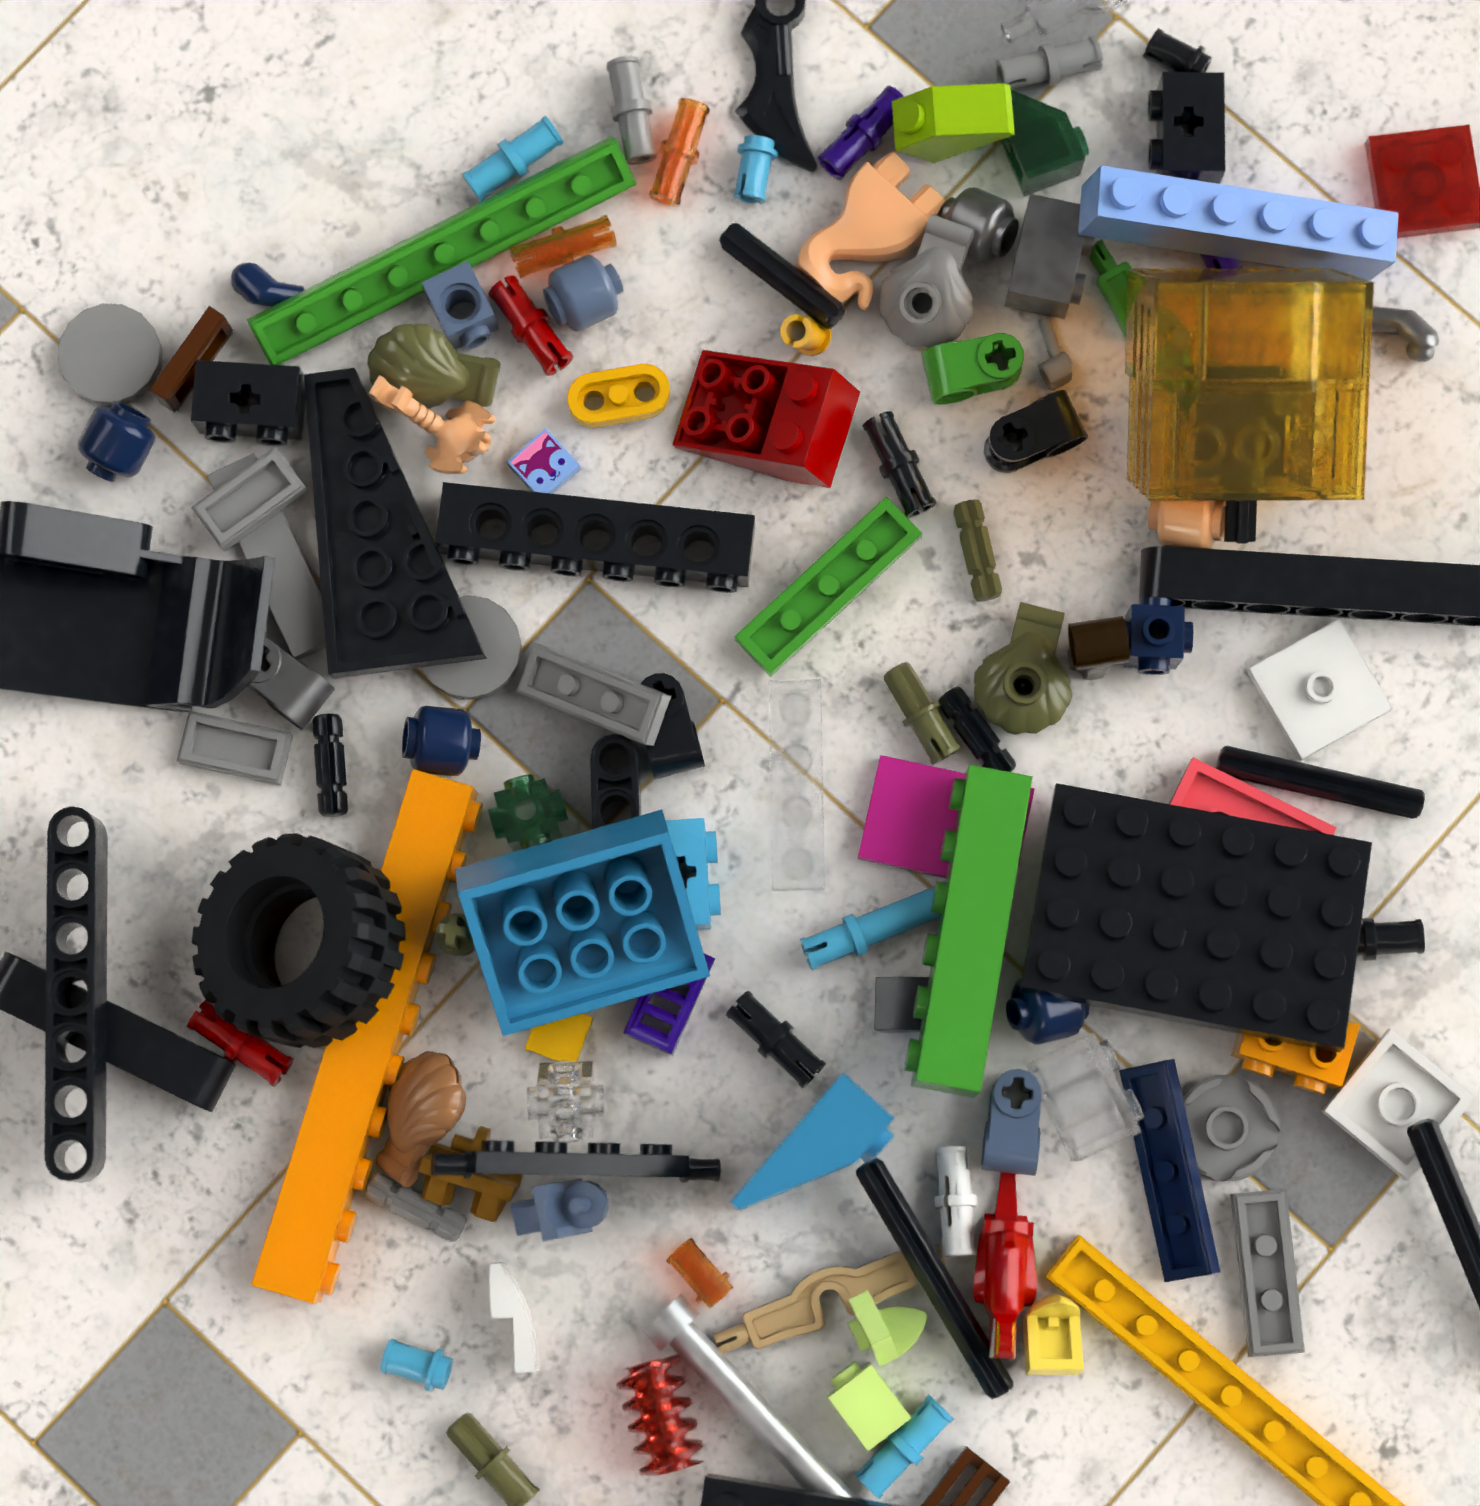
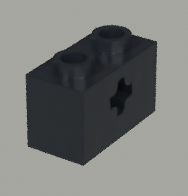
[1148,72,1225,184]
[191,360,306,446]

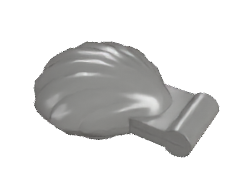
[879,214,975,348]

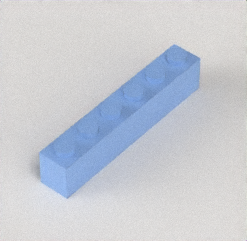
[1078,165,1398,280]

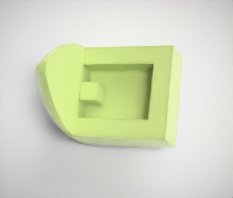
[847,1290,928,1366]

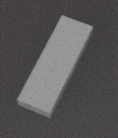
[516,643,671,746]
[1230,1189,1305,1357]

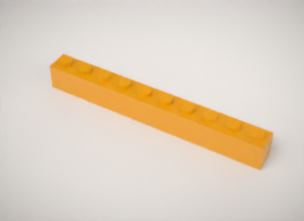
[251,769,483,1304]

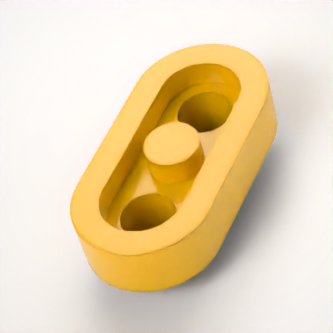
[567,364,670,428]

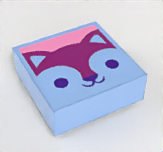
[507,428,581,494]

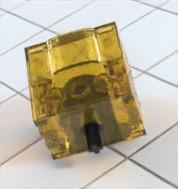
[1125,268,1374,544]

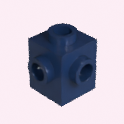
[1123,597,1194,675]

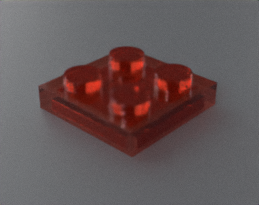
[1365,124,1480,238]

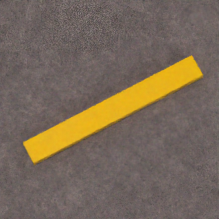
[1044,1235,1406,1506]

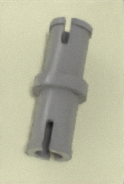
[996,36,1103,89]
[606,56,657,165]

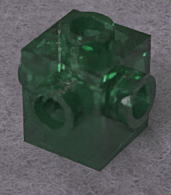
[488,774,568,851]

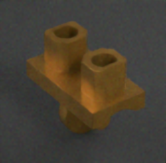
[418,1126,523,1222]

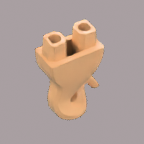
[795,151,945,311]

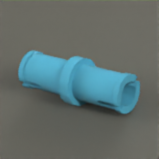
[462,116,564,201]
[854,1395,954,1499]

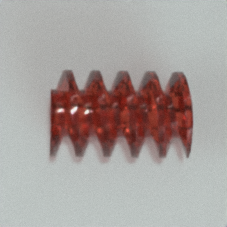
[616,1354,704,1476]

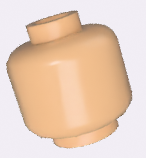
[1148,482,1226,549]

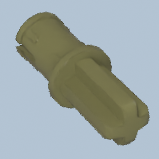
[884,662,961,765]
[436,913,475,956]
[446,1412,540,1506]

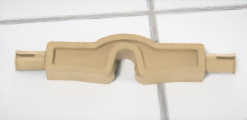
[713,1244,946,1354]

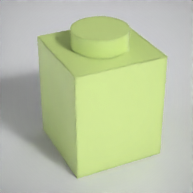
[827,1361,911,1451]

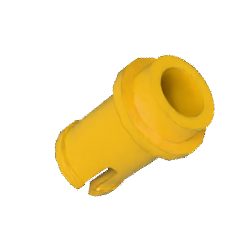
[780,314,832,356]

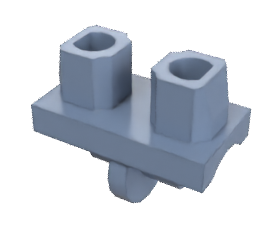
[511,1179,609,1241]

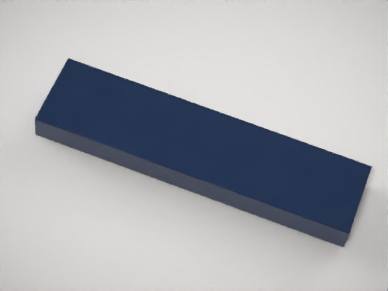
[1119,1059,1221,1282]

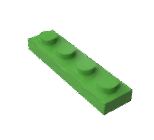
[735,496,922,678]

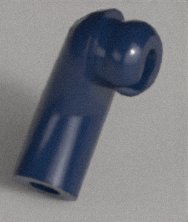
[231,263,304,307]

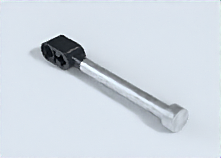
[642,1294,859,1499]

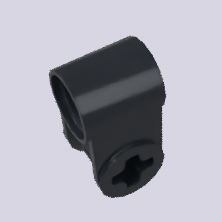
[983,390,1088,473]
[641,673,705,779]

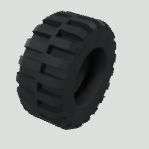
[192,833,406,1048]

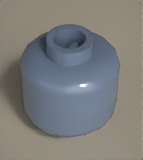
[543,255,623,331]

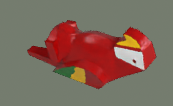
[973,1172,1037,1359]

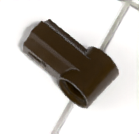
[1067,616,1130,680]

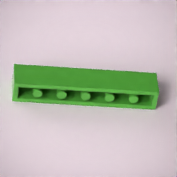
[904,765,1033,1098]

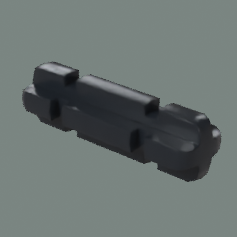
[938,686,1016,772]
[312,713,348,817]

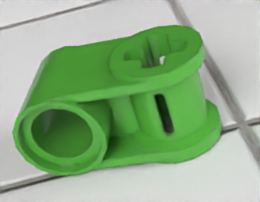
[921,333,1024,405]

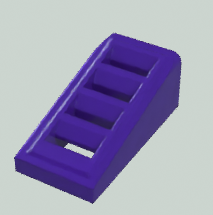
[623,953,715,1056]

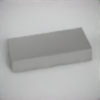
[191,446,308,552]
[177,711,293,786]

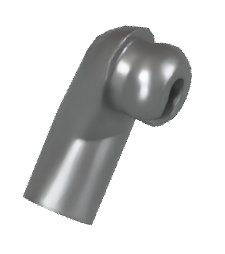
[1367,306,1439,362]

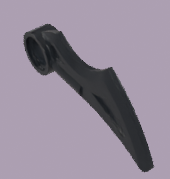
[735,0,817,172]

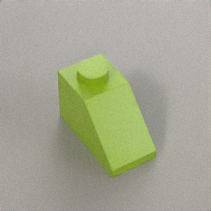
[892,83,1015,163]

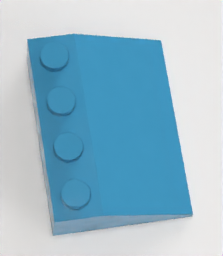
[455,809,710,1036]
[730,1073,894,1210]

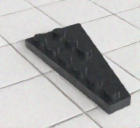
[304,368,487,679]

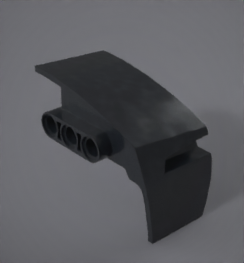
[0,501,275,712]

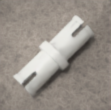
[934,1146,978,1257]

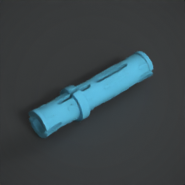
[800,881,945,971]

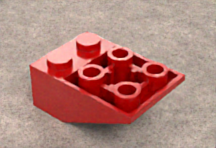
[672,350,860,488]

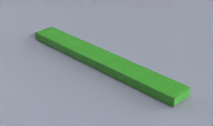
[246,136,637,365]

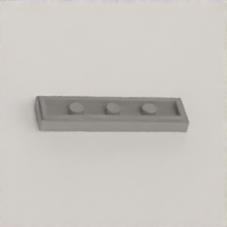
[207,453,326,660]

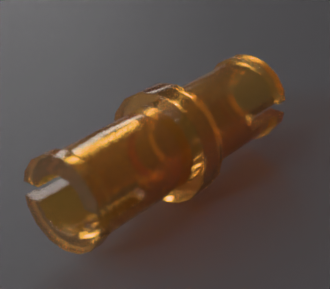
[648,98,710,206]
[509,215,617,279]

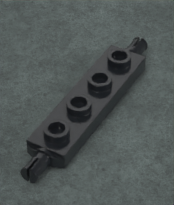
[431,1140,721,1183]

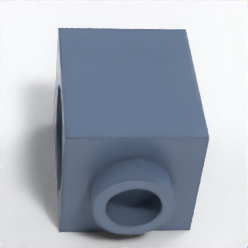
[421,261,499,350]

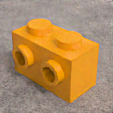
[1231,1021,1360,1095]

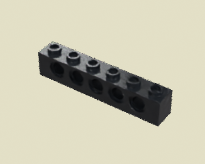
[435,482,755,593]

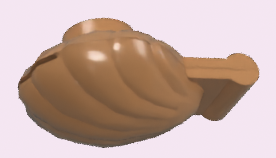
[375,1051,466,1187]

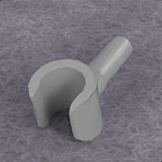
[1038,316,1072,391]

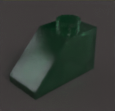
[1000,89,1089,197]

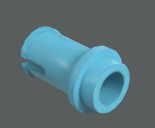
[733,135,778,204]
[380,1339,453,1392]

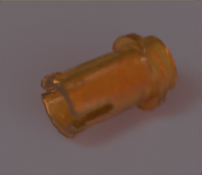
[666,1238,734,1309]

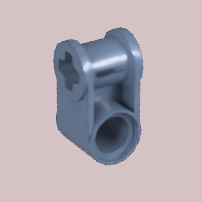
[981,1069,1042,1176]

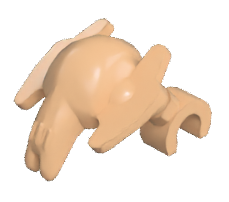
[368,375,495,474]

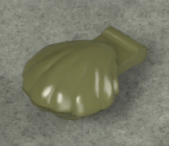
[367,324,501,409]
[974,602,1072,735]

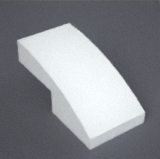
[489,1262,540,1373]

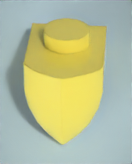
[1022,1294,1084,1375]

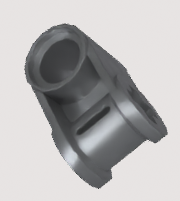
[248,638,335,730]

